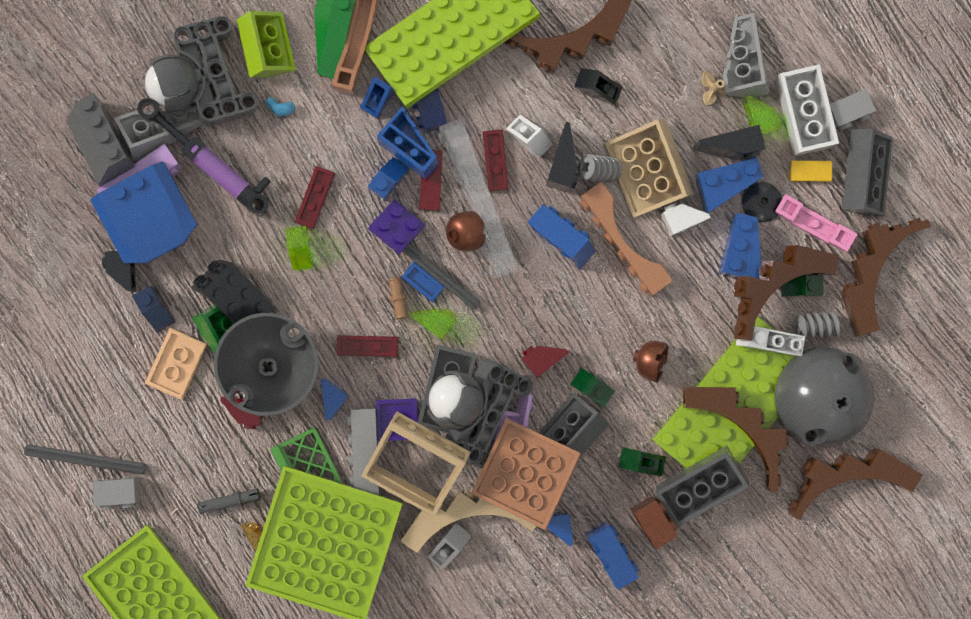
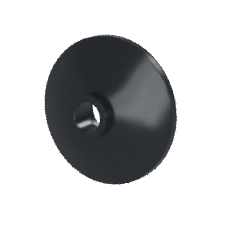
[742,182,782,223]

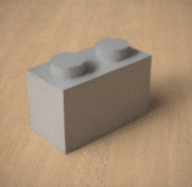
[830,89,876,131]
[92,477,140,510]

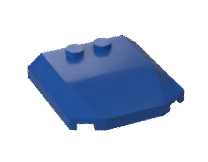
[90,161,198,264]

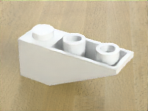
[736,326,805,356]

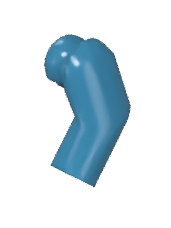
[265,96,295,116]

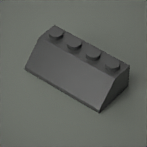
[66,93,136,187]
[842,128,893,217]
[539,393,609,456]

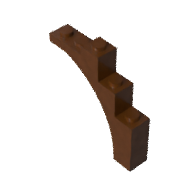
[505,0,632,73]
[840,218,931,337]
[734,245,839,341]
[683,387,789,492]
[788,448,923,520]

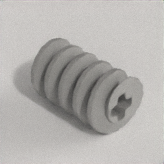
[577,154,622,182]
[794,312,840,339]

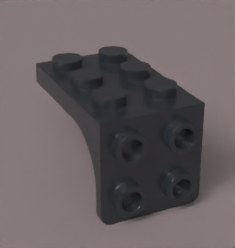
[191,259,275,324]

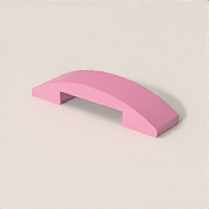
[775,194,857,252]

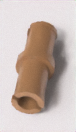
[388,277,409,320]

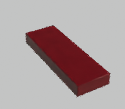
[483,129,509,192]
[419,149,443,211]
[295,166,335,230]
[337,335,399,357]

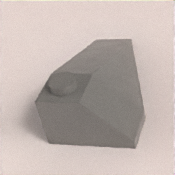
[723,13,770,99]
[114,105,204,162]

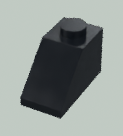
[574,68,622,105]
[102,251,136,292]

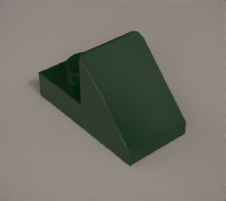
[781,274,824,297]
[570,368,615,408]

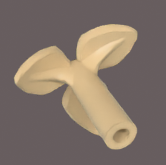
[701,71,726,106]

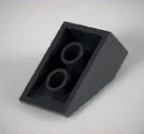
[546,122,579,193]
[693,125,766,161]

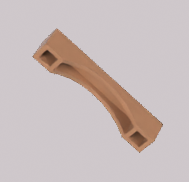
[332,0,379,95]
[580,181,673,296]

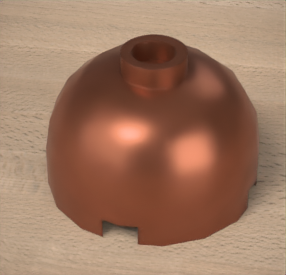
[446,211,486,252]
[633,341,669,383]

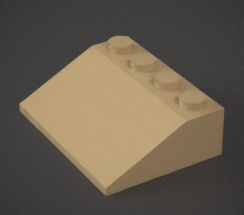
[605,119,695,218]

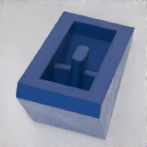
[360,76,394,118]
[321,379,349,420]
[548,512,573,547]

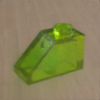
[742,96,782,136]
[285,226,313,271]
[409,308,457,340]

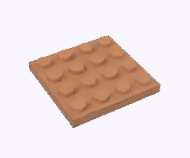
[471,418,582,530]

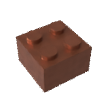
[630,496,677,549]

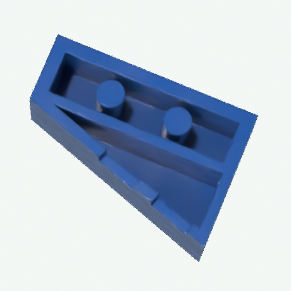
[377,106,439,180]
[695,157,763,213]
[527,204,596,269]
[718,213,761,279]
[585,522,640,590]

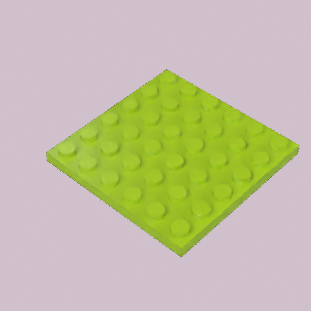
[245,465,403,619]

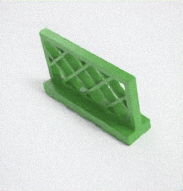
[270,427,343,484]

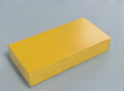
[790,160,832,182]

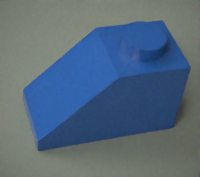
[368,157,410,202]

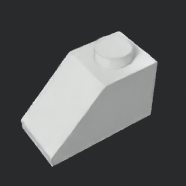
[506,115,553,158]
[661,203,711,236]

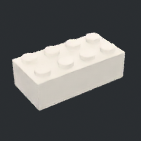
[775,64,839,156]

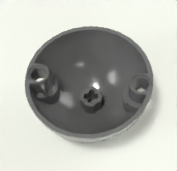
[214,313,318,416]
[774,347,874,447]

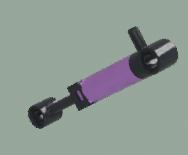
[137,98,271,216]

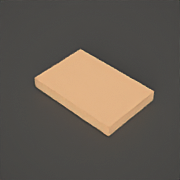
[145,328,208,400]

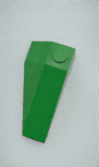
[314,0,356,79]
[192,305,233,353]

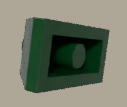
[618,447,666,476]

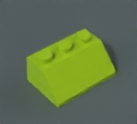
[236,11,296,78]

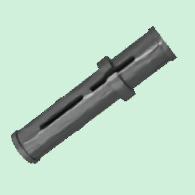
[197,487,261,515]

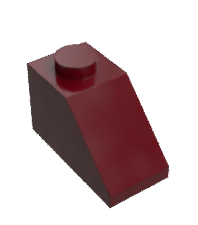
[522,346,569,378]
[220,396,263,429]

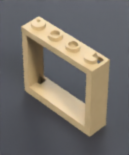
[361,411,471,516]

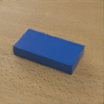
[401,262,445,303]

